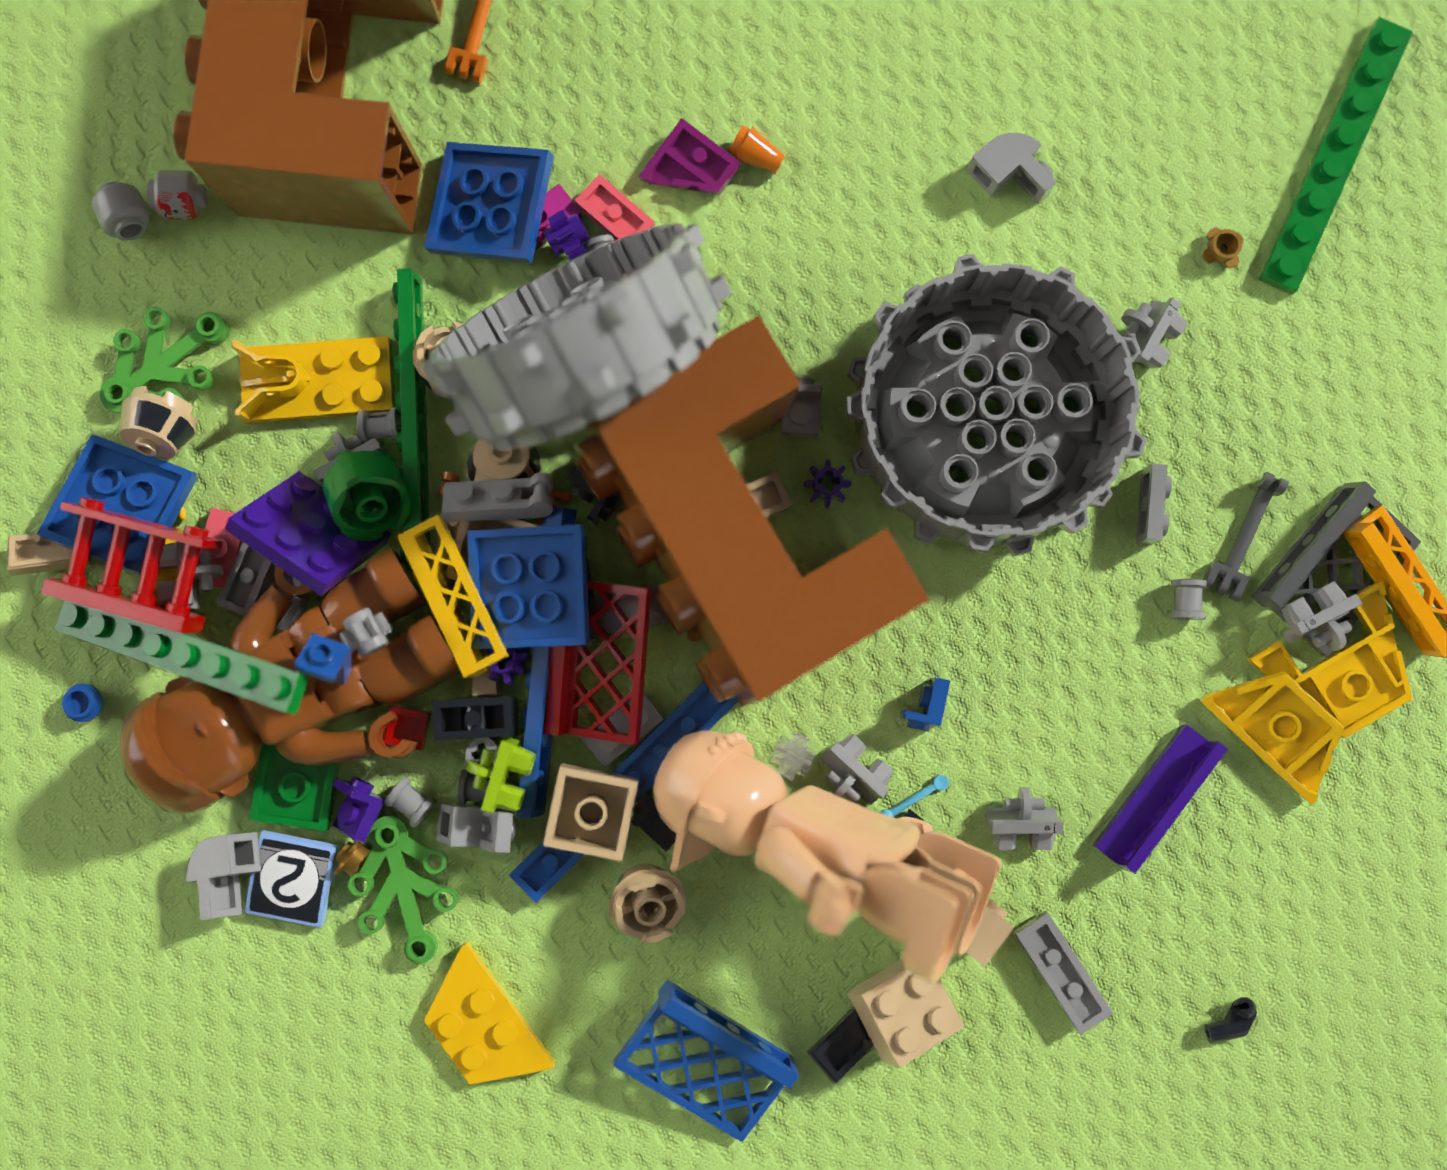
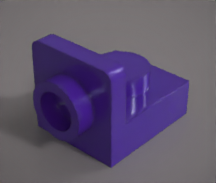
[333,777,385,843]

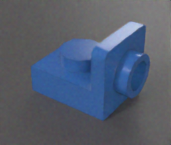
[295,633,351,685]
[899,677,950,732]

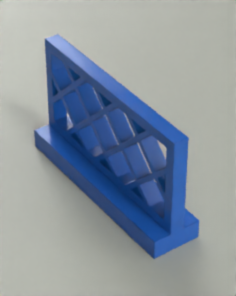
[613,979,799,1142]

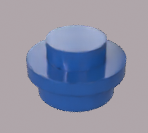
[62,684,103,722]

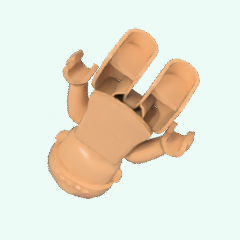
[653,730,1001,984]

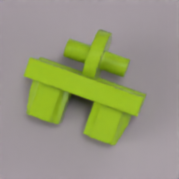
[466,737,536,813]

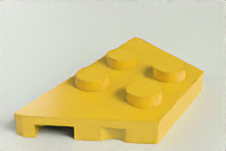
[1200,671,1344,805]
[424,942,556,1084]

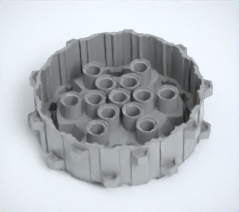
[422,223,732,450]
[846,254,1147,557]

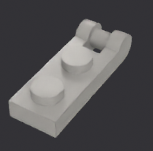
[442,472,554,522]

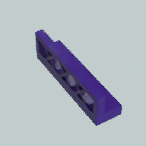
[1092,725,1228,874]

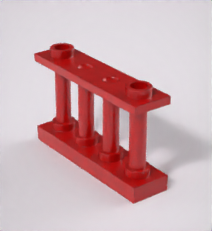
[41,497,223,633]

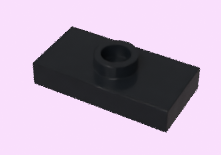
[807,1006,874,1084]

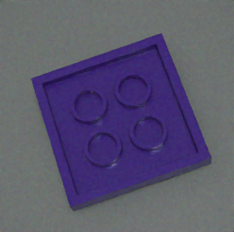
[224,471,391,596]

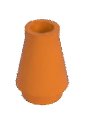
[728,125,786,174]

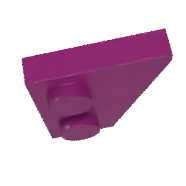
[639,118,742,195]

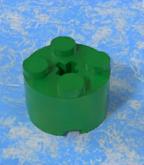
[323,450,411,541]

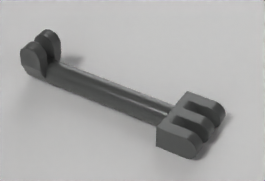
[1203,472,1289,602]

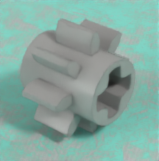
[339,608,391,658]

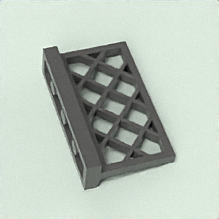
[1251,481,1421,657]

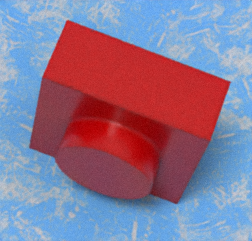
[384,705,431,751]

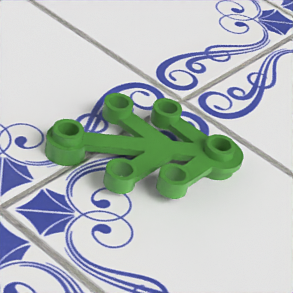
[100,307,230,413]
[348,815,459,964]

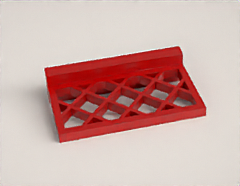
[544,581,652,745]

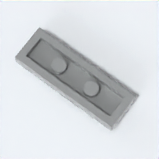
[1013,911,1113,1035]

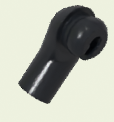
[1204,997,1257,1044]

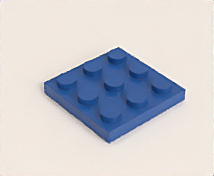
[424,142,554,264]
[37,434,198,576]
[467,524,590,649]

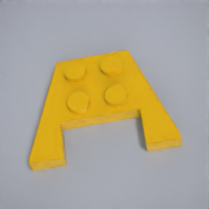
[1247,581,1413,738]

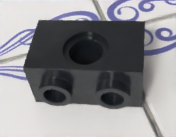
[432,696,519,740]

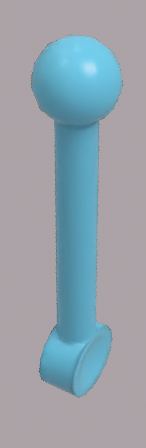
[879,775,949,817]

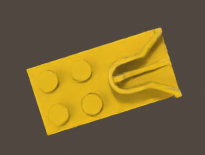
[231,336,396,424]

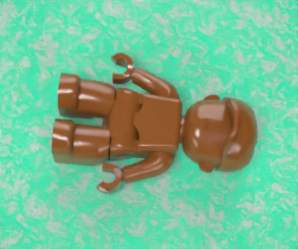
[120,547,461,814]

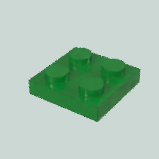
[249,743,340,831]

